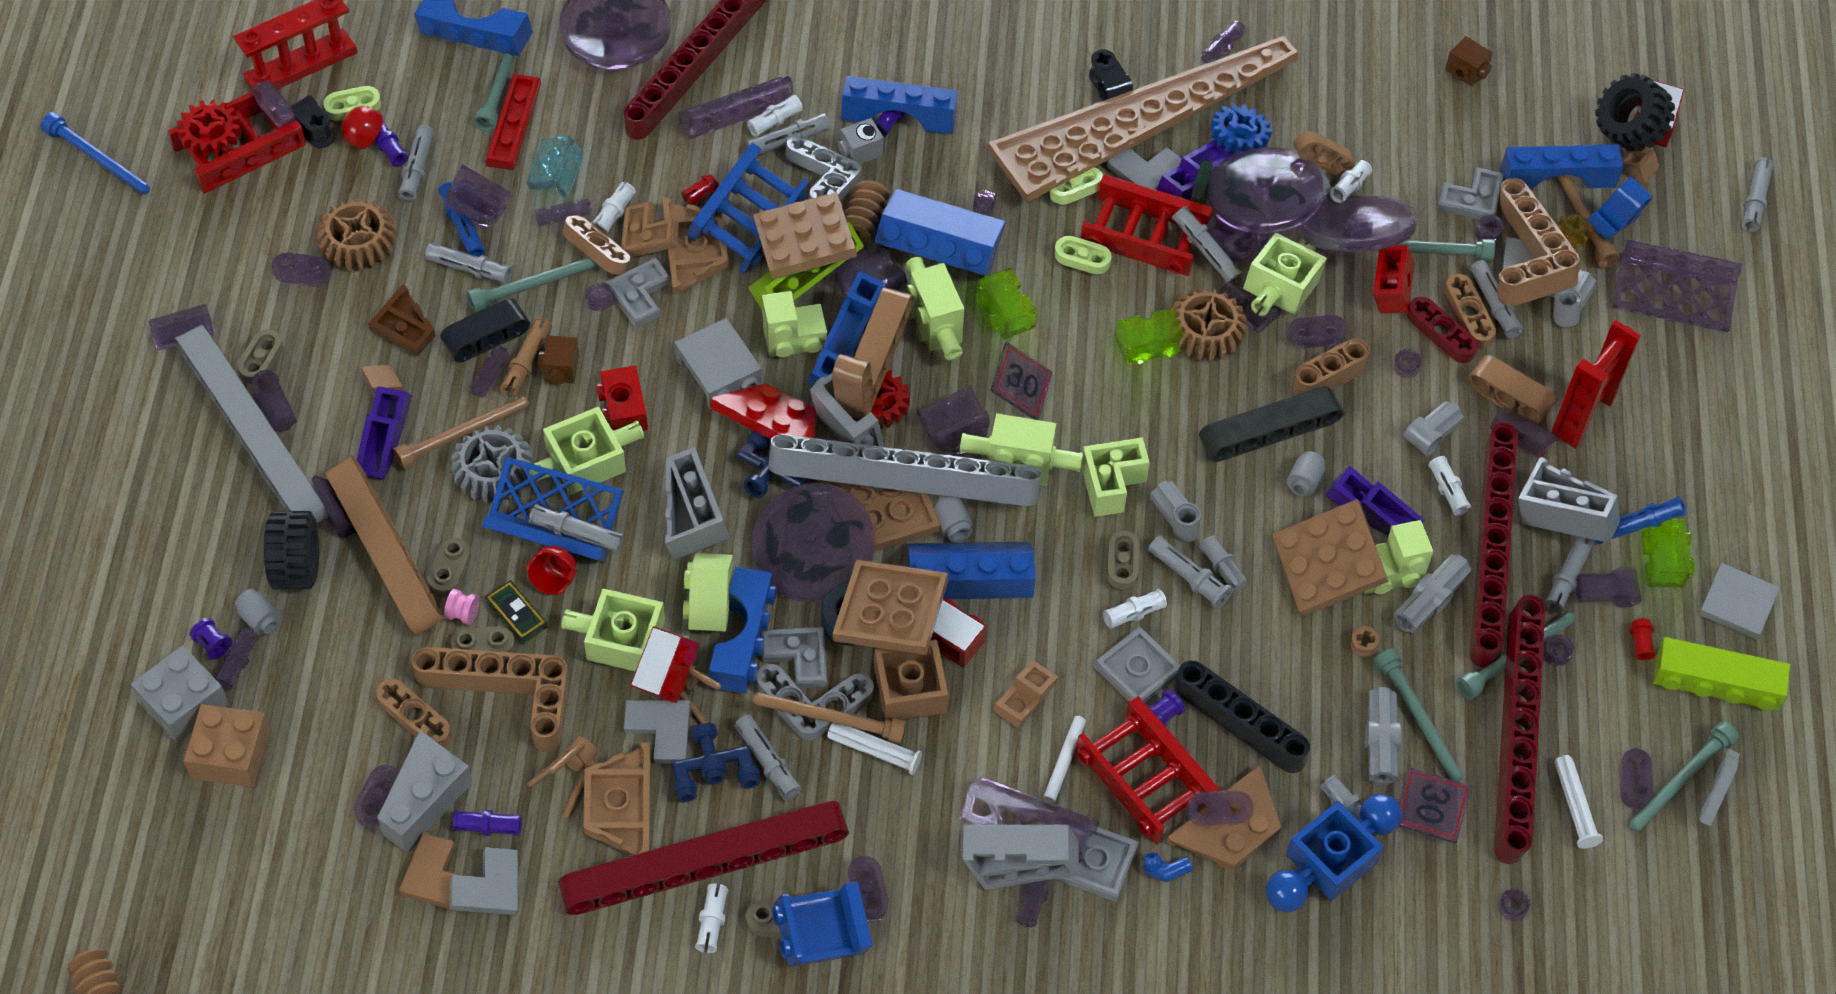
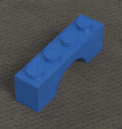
[414,0,533,56]
[841,76,958,134]
[1500,144,1624,190]
[806,271,886,386]
[709,567,777,694]

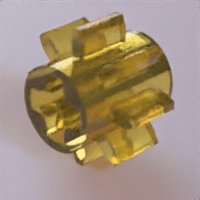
[1557,213,1592,249]

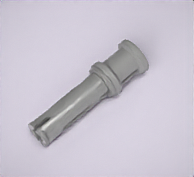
[1148,536,1233,610]

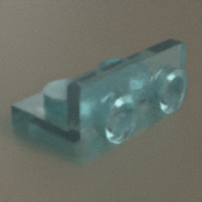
[526,135,583,197]

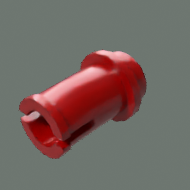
[681,174,719,205]
[1629,618,1655,660]

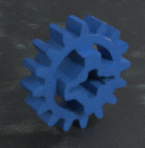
[1210,104,1272,156]

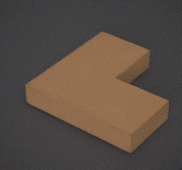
[621,201,679,258]
[399,833,463,913]

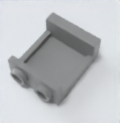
[674,318,762,409]
[810,373,885,447]

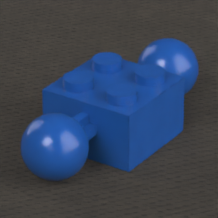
[1266,794,1402,912]

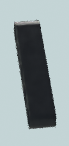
[1175,660,1310,773]

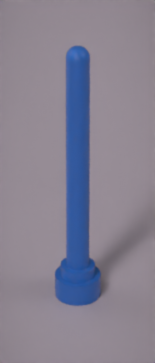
[40,112,150,194]

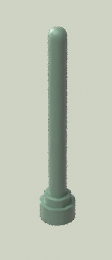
[474,53,515,132]
[1354,238,1495,262]
[467,257,599,313]
[1456,612,1575,700]
[1373,648,1463,783]
[1630,721,1739,831]

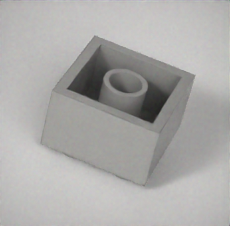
[131,645,228,743]

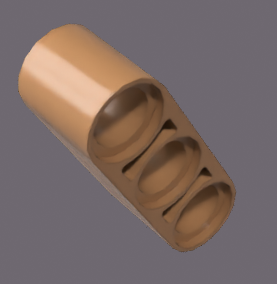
[1291,338,1370,396]
[1467,355,1556,425]

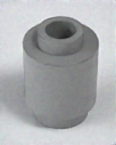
[1287,451,1325,496]
[934,496,973,542]
[235,589,281,635]

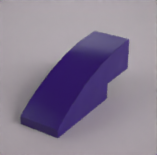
[1156,139,1236,200]
[357,386,412,479]
[1324,466,1425,535]

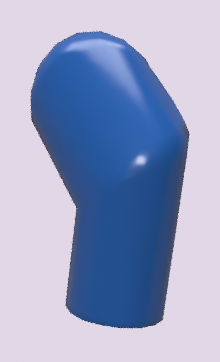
[1143,852,1193,882]

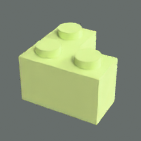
[762,291,827,358]
[1081,437,1150,517]
[1364,520,1433,595]
[683,553,733,631]

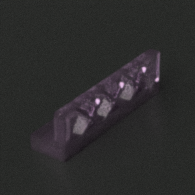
[678,76,793,139]
[960,777,1099,863]

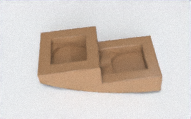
[993,660,1058,729]

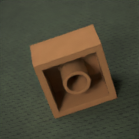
[874,640,949,721]
[184,704,271,788]

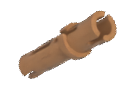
[500,317,552,397]

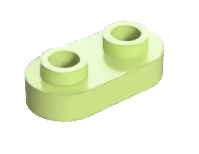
[323,86,381,121]
[1049,167,1103,205]
[1055,236,1112,274]

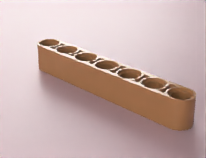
[326,456,444,636]

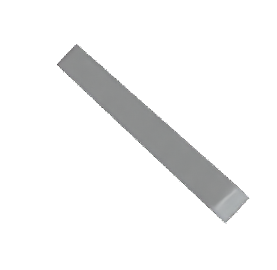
[175,325,328,523]
[768,434,1042,506]

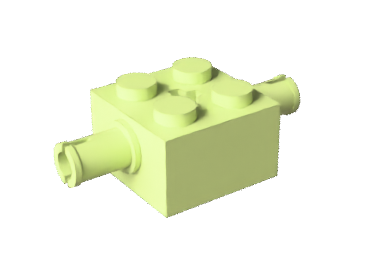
[1243,232,1327,316]
[905,257,964,360]
[530,406,644,495]
[960,413,1083,486]
[561,589,689,671]

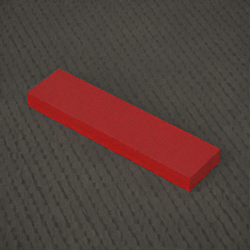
[485,74,541,171]

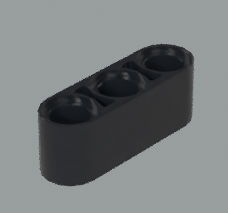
[440,298,531,362]

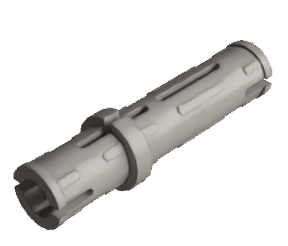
[746,113,831,155]
[398,125,434,202]
[1742,158,1774,232]
[1172,206,1242,284]
[425,242,513,284]
[1469,260,1523,338]
[529,504,624,553]
[1544,536,1595,613]
[734,715,802,801]

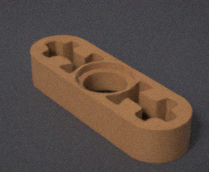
[1293,131,1355,175]
[562,216,630,275]
[1444,274,1496,349]
[376,679,452,747]

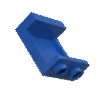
[772,881,873,968]

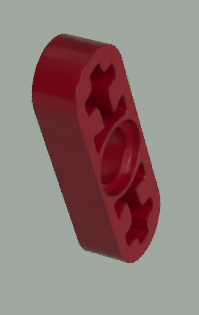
[1407,296,1478,363]

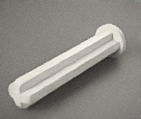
[827,723,922,775]
[1554,755,1603,849]

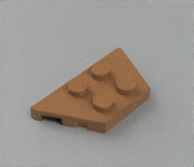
[662,198,728,294]
[583,742,650,856]
[1166,766,1281,871]

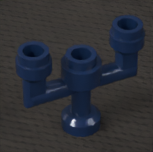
[736,431,809,498]
[671,723,760,803]

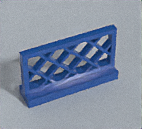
[482,456,624,562]

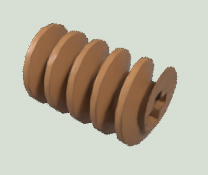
[844,180,890,246]
[67,949,121,994]

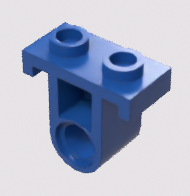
[1587,177,1653,240]

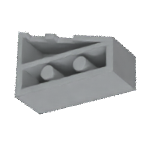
[665,447,730,560]
[1518,457,1620,543]
[377,731,472,853]
[963,824,1079,890]

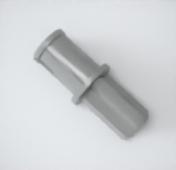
[1199,535,1247,591]

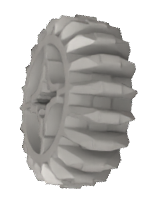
[450,425,534,503]

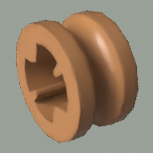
[1351,626,1380,657]

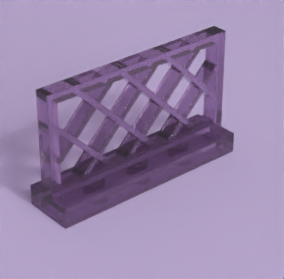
[1612,239,1742,333]

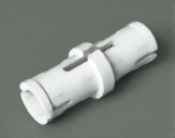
[747,95,803,137]
[1330,160,1372,203]
[592,182,636,235]
[1428,456,1472,516]
[1103,589,1167,629]
[695,883,728,953]

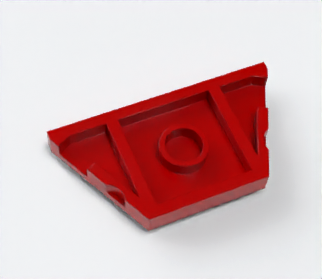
[710,383,816,439]

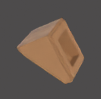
[1622,149,1659,183]
[361,365,403,398]

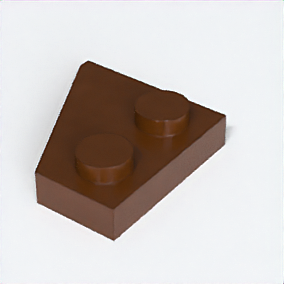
[368,285,435,356]

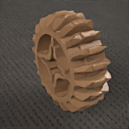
[317,197,397,271]
[1167,287,1247,362]

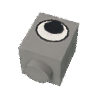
[838,118,884,164]

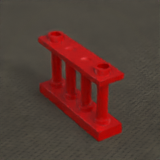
[233,0,358,91]
[167,83,306,194]
[1080,174,1213,276]
[1551,320,1641,449]
[1076,696,1220,845]

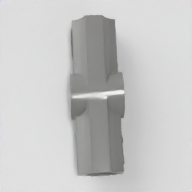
[1393,554,1472,633]
[1365,687,1401,785]

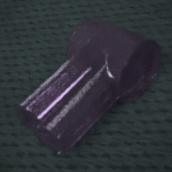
[252,370,297,433]
[1576,567,1642,608]

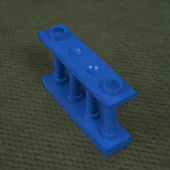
[686,142,809,274]

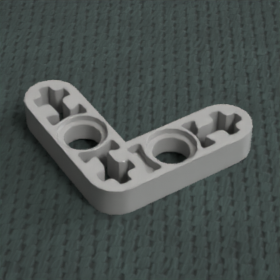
[785,137,861,201]
[756,664,874,741]

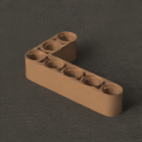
[1498,178,1580,306]
[832,287,914,418]
[411,647,569,752]

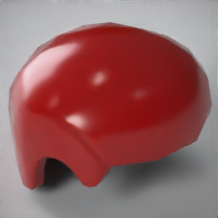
[341,105,383,150]
[526,545,577,595]

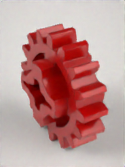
[177,99,241,158]
[853,370,910,428]

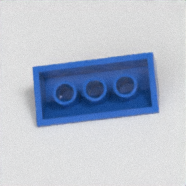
[874,189,1006,277]
[908,542,1035,599]

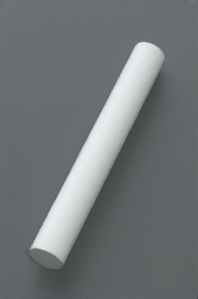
[1043,716,1086,803]

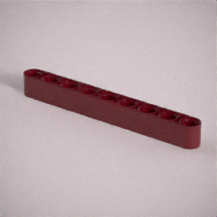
[624,0,767,140]
[1470,422,1518,668]
[1494,594,1546,864]
[558,801,849,915]

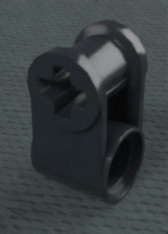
[1089,49,1133,101]
[285,95,335,148]

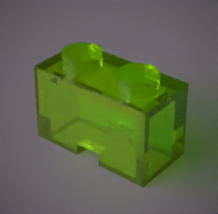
[976,268,1037,340]
[1115,308,1185,365]
[1641,519,1695,588]

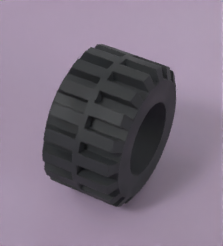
[1595,73,1675,151]
[264,511,319,589]

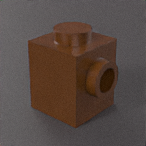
[1445,36,1493,86]
[538,335,579,384]

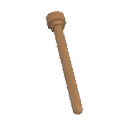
[1557,175,1620,268]
[393,397,529,470]
[753,693,905,745]

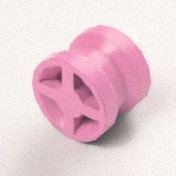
[444,589,480,625]

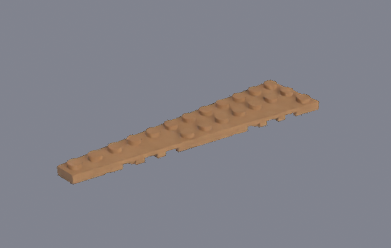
[988,36,1298,203]

